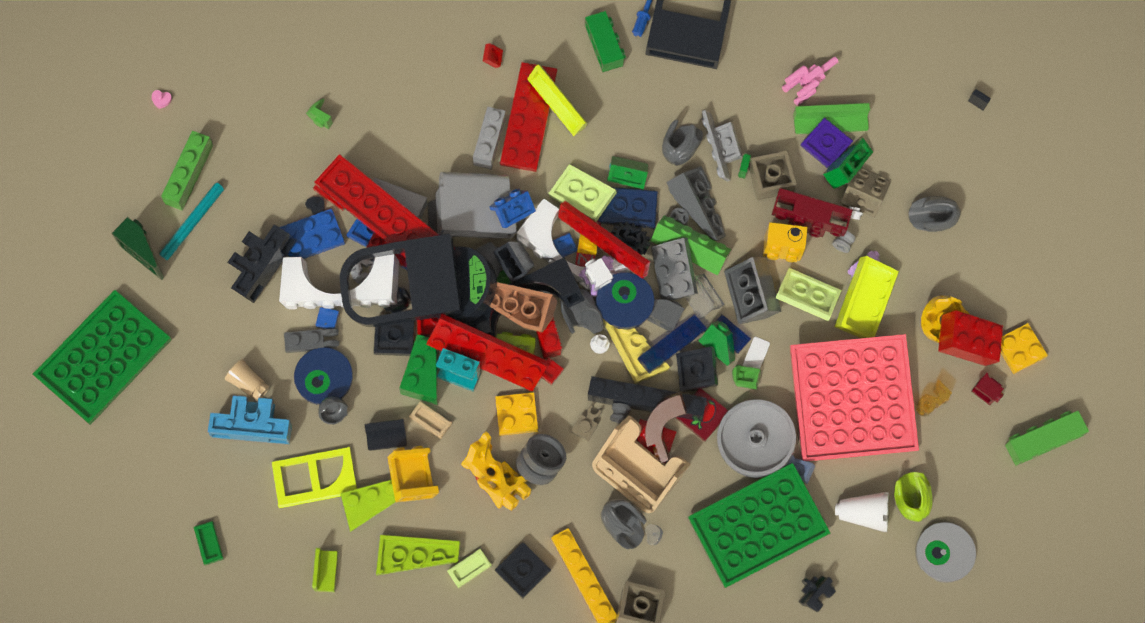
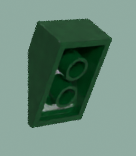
[112,217,164,280]

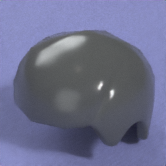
[318,396,348,425]

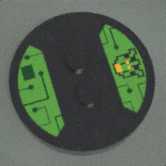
[436,246,497,324]

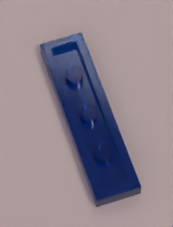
[637,314,707,374]

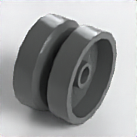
[516,434,567,485]

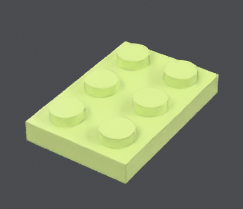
[548,164,616,222]
[776,268,842,321]

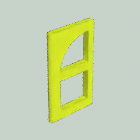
[272,447,357,508]

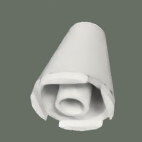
[835,492,889,532]

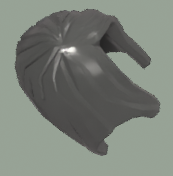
[662,120,703,166]
[909,196,961,232]
[560,288,604,334]
[601,499,647,550]

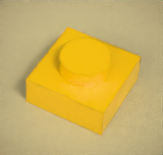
[577,234,597,255]

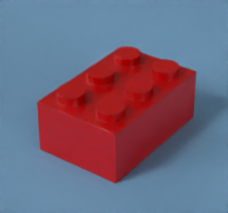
[938,310,1003,366]

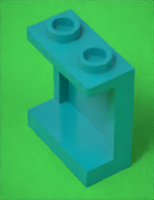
[436,348,481,392]

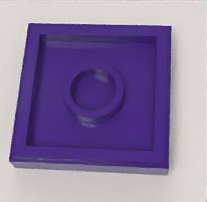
[800,118,853,168]

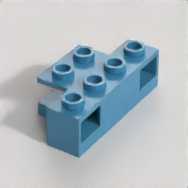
[208,396,292,445]

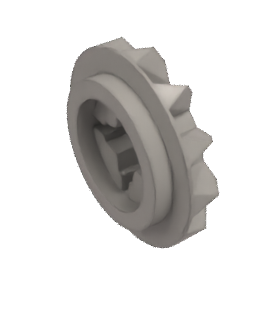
[351,258,375,284]

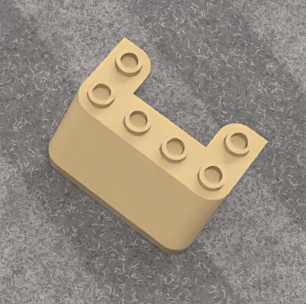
[592,415,691,513]

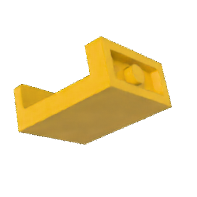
[387,446,439,503]

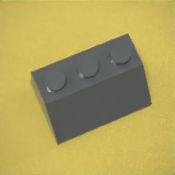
[724,257,782,324]

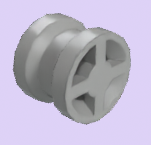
[832,231,856,253]

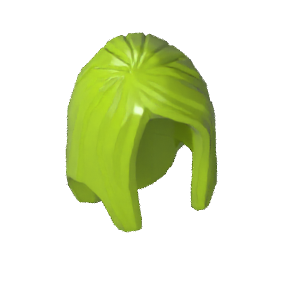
[894,472,933,522]

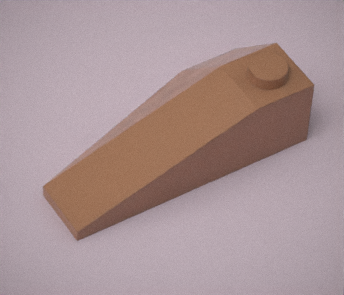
[490,282,557,332]

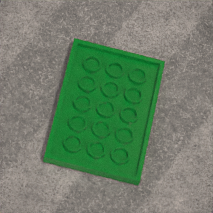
[33,290,172,425]
[688,463,831,588]

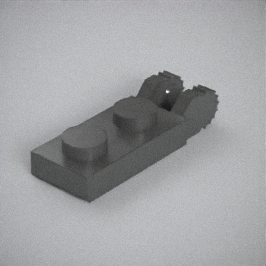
[284,329,339,353]

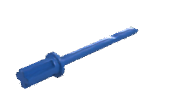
[632,0,652,37]

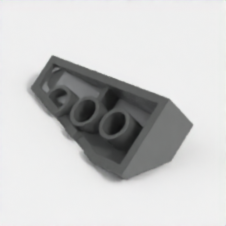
[666,166,726,241]

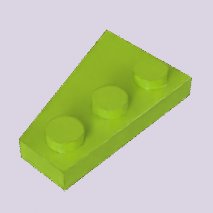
[340,480,395,532]

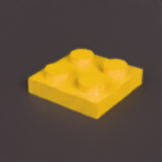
[1001,323,1048,374]
[495,392,538,436]

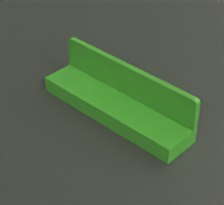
[793,103,870,134]

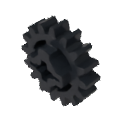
[611,222,651,255]

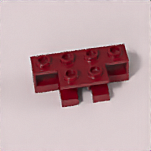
[771,188,853,238]

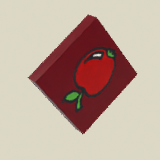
[675,389,728,442]

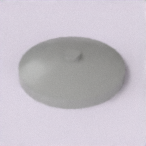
[717,400,796,478]

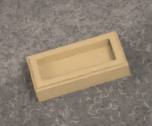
[409,401,452,439]

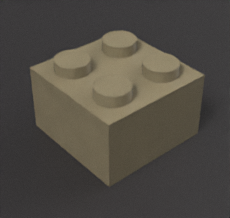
[748,151,797,200]
[615,581,665,623]

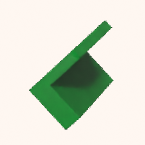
[607,156,648,189]

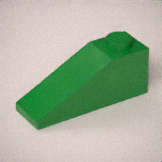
[823,138,873,189]

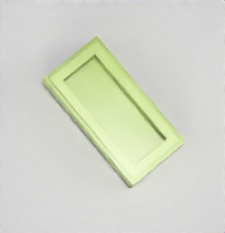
[447,549,492,588]

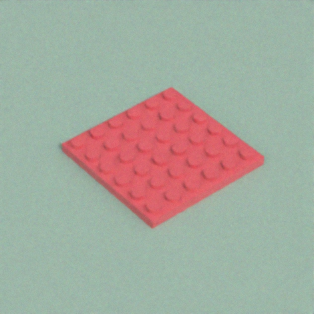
[790,334,919,461]

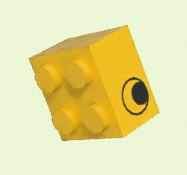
[763,222,807,262]

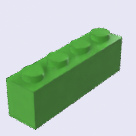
[161,131,213,211]
[650,215,731,276]
[1005,411,1089,466]

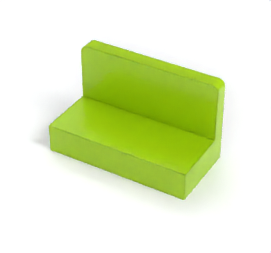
[312,548,338,592]

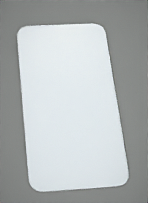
[743,337,770,369]

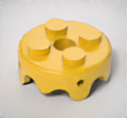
[921,295,970,343]

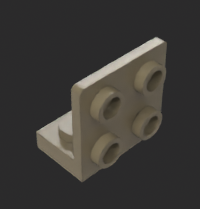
[840,168,890,218]

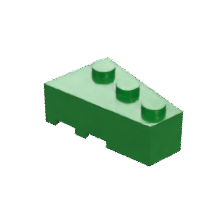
[399,334,438,405]

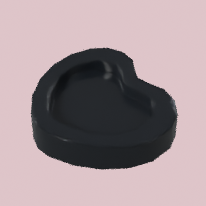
[305,197,325,215]

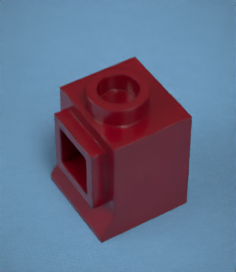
[971,373,1004,406]

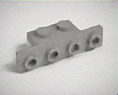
[702,110,743,182]

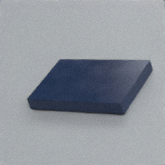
[599,187,658,229]

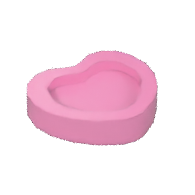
[152,90,172,109]

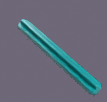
[159,183,224,260]

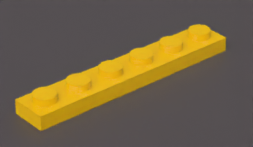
[551,528,617,623]

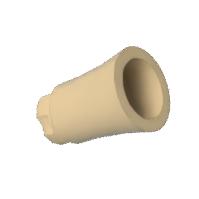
[225,359,269,402]

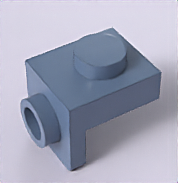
[783,455,815,484]

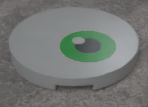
[915,522,976,583]

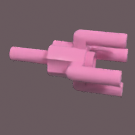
[782,57,838,106]

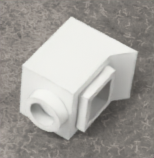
[585,258,613,292]

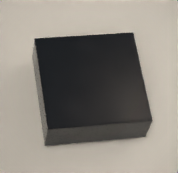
[968,89,991,111]

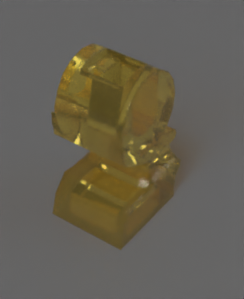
[916,379,952,417]

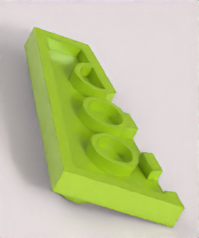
[376,535,460,576]

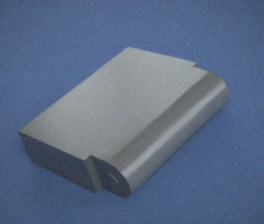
[436,172,516,239]

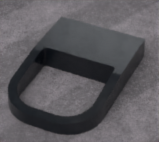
[645,0,731,69]
[339,234,463,327]

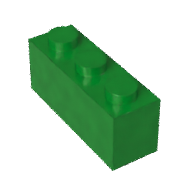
[585,11,626,73]

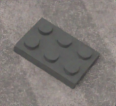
[651,238,698,301]

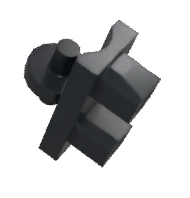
[798,575,836,612]

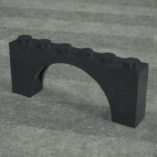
[467,257,585,338]

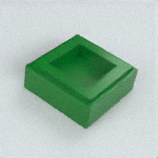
[738,154,751,179]

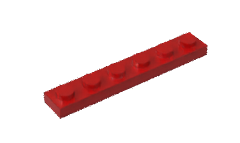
[558,201,650,279]

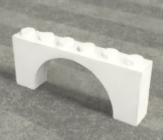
[517,199,632,298]
[279,254,399,309]

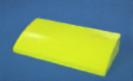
[528,64,588,136]
[834,256,899,338]

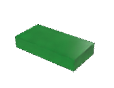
[193,521,224,566]

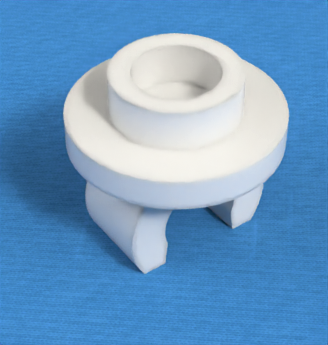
[590,334,610,354]

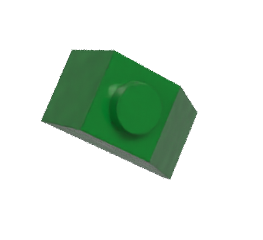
[699,321,735,366]

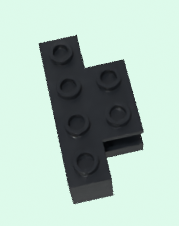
[227,224,297,303]

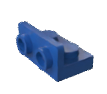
[489,189,536,228]

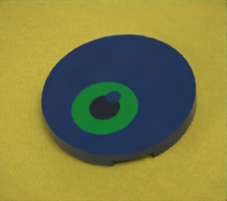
[596,272,654,330]
[294,348,353,405]

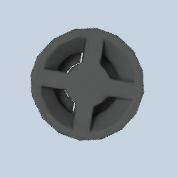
[670,208,689,226]
[610,403,631,423]

